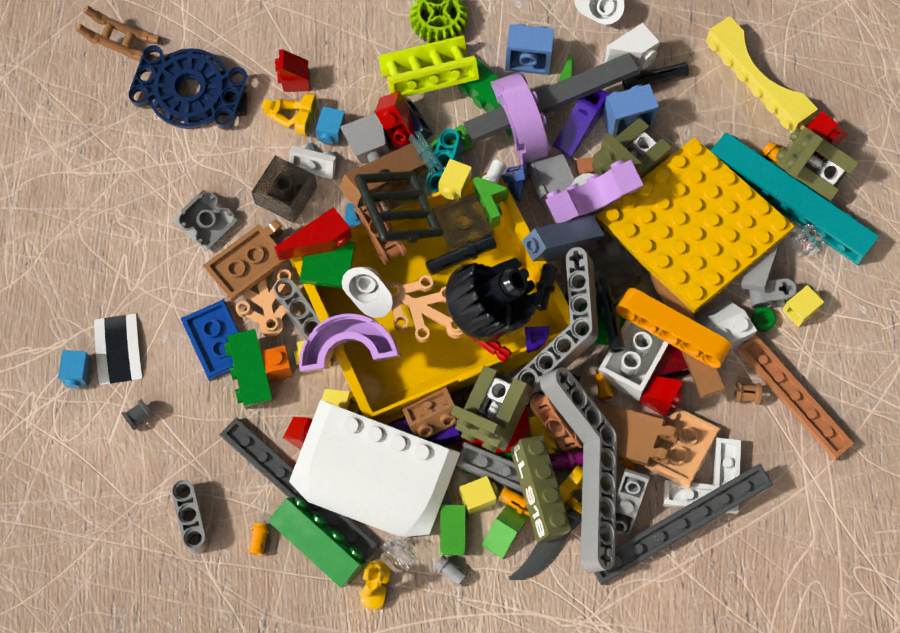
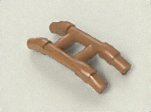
[76,5,160,61]

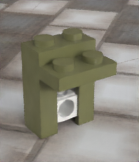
[592,117,672,179]
[775,125,858,201]
[451,365,534,452]

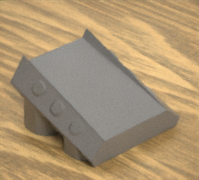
[527,154,578,203]
[172,190,239,251]

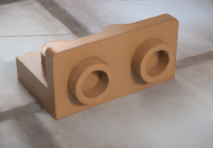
[402,387,458,439]

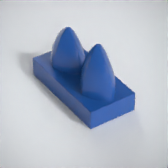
[501,164,528,202]

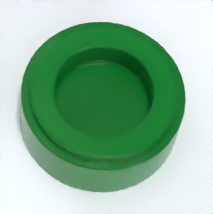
[751,307,776,332]

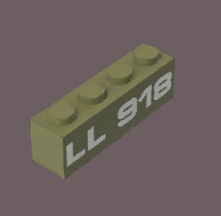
[510,435,571,543]

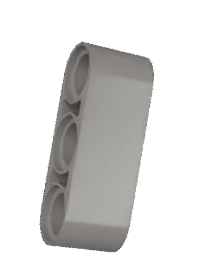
[273,278,320,339]
[172,479,209,554]

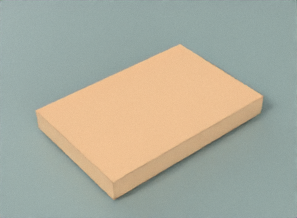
[644,407,721,489]

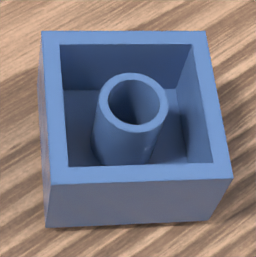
[505,24,554,75]
[602,84,659,138]

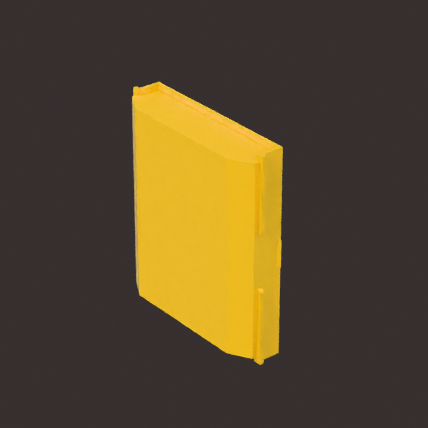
[290,172,571,425]

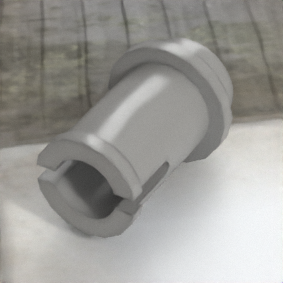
[434,555,468,586]

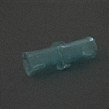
[409,131,443,174]

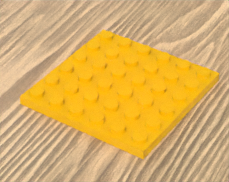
[595,137,795,314]

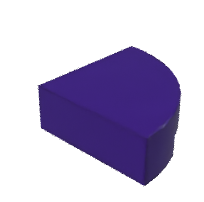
[525,326,550,353]

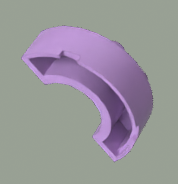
[490,72,551,165]
[545,159,643,223]
[299,314,402,373]

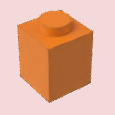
[261,345,293,382]

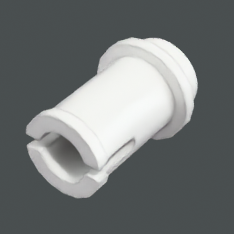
[482,160,506,184]

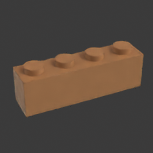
[339,142,431,207]

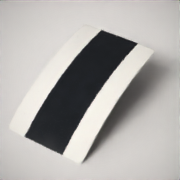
[94,314,142,385]

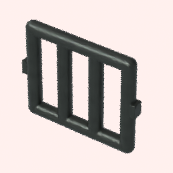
[354,169,443,243]

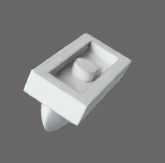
[289,143,336,179]

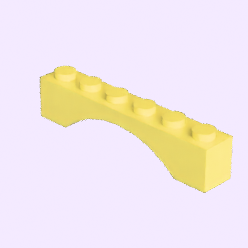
[706,16,818,133]

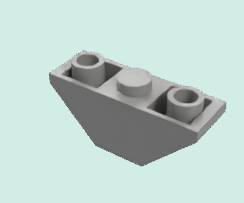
[615,468,650,538]

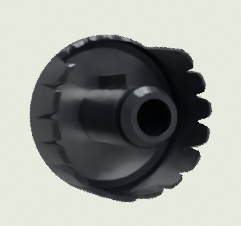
[445,258,537,342]

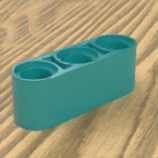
[426,129,465,193]

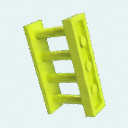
[378,35,479,97]

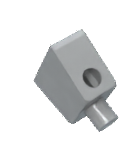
[340,113,390,163]

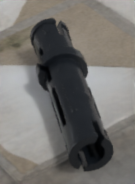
[622,62,689,91]
[425,234,497,276]
[595,280,626,353]

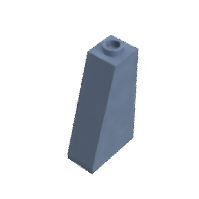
[522,215,604,261]

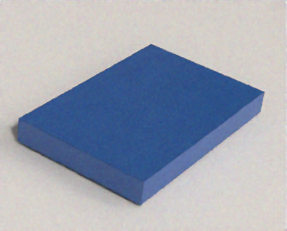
[180,299,239,381]

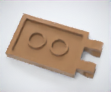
[203,219,290,302]
[595,401,679,467]

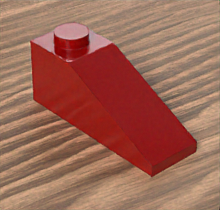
[274,207,352,261]

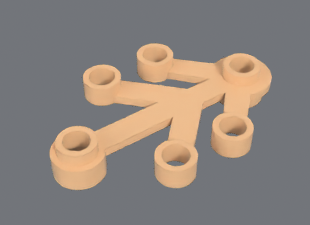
[236,269,295,338]
[385,275,465,343]

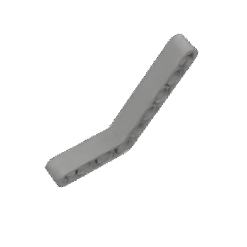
[486,247,599,421]
[540,367,617,573]

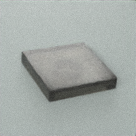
[433,192,494,251]

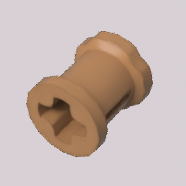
[734,381,762,405]

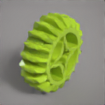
[409,0,468,43]

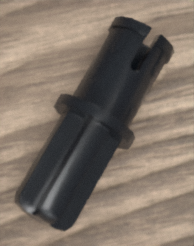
[533,264,557,312]

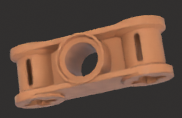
[354,202,407,266]
[530,393,583,452]

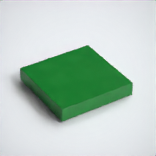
[299,241,355,288]

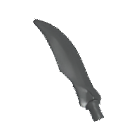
[508,500,582,580]

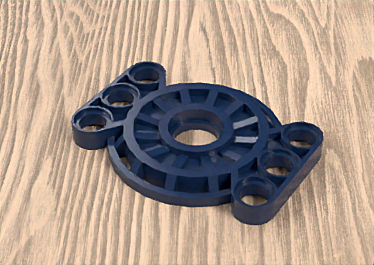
[128,45,249,130]

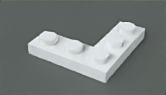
[662,438,741,514]

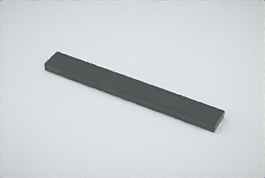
[463,53,639,144]
[219,417,379,561]
[594,463,773,585]

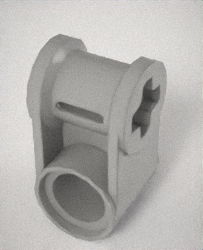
[749,278,796,310]

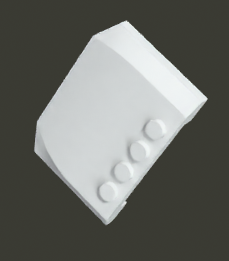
[289,399,460,537]

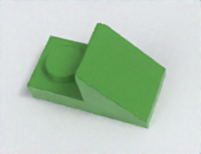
[473,177,509,228]

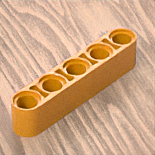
[616,288,732,368]

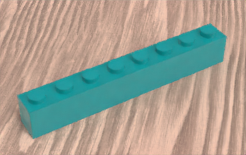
[710,132,879,265]

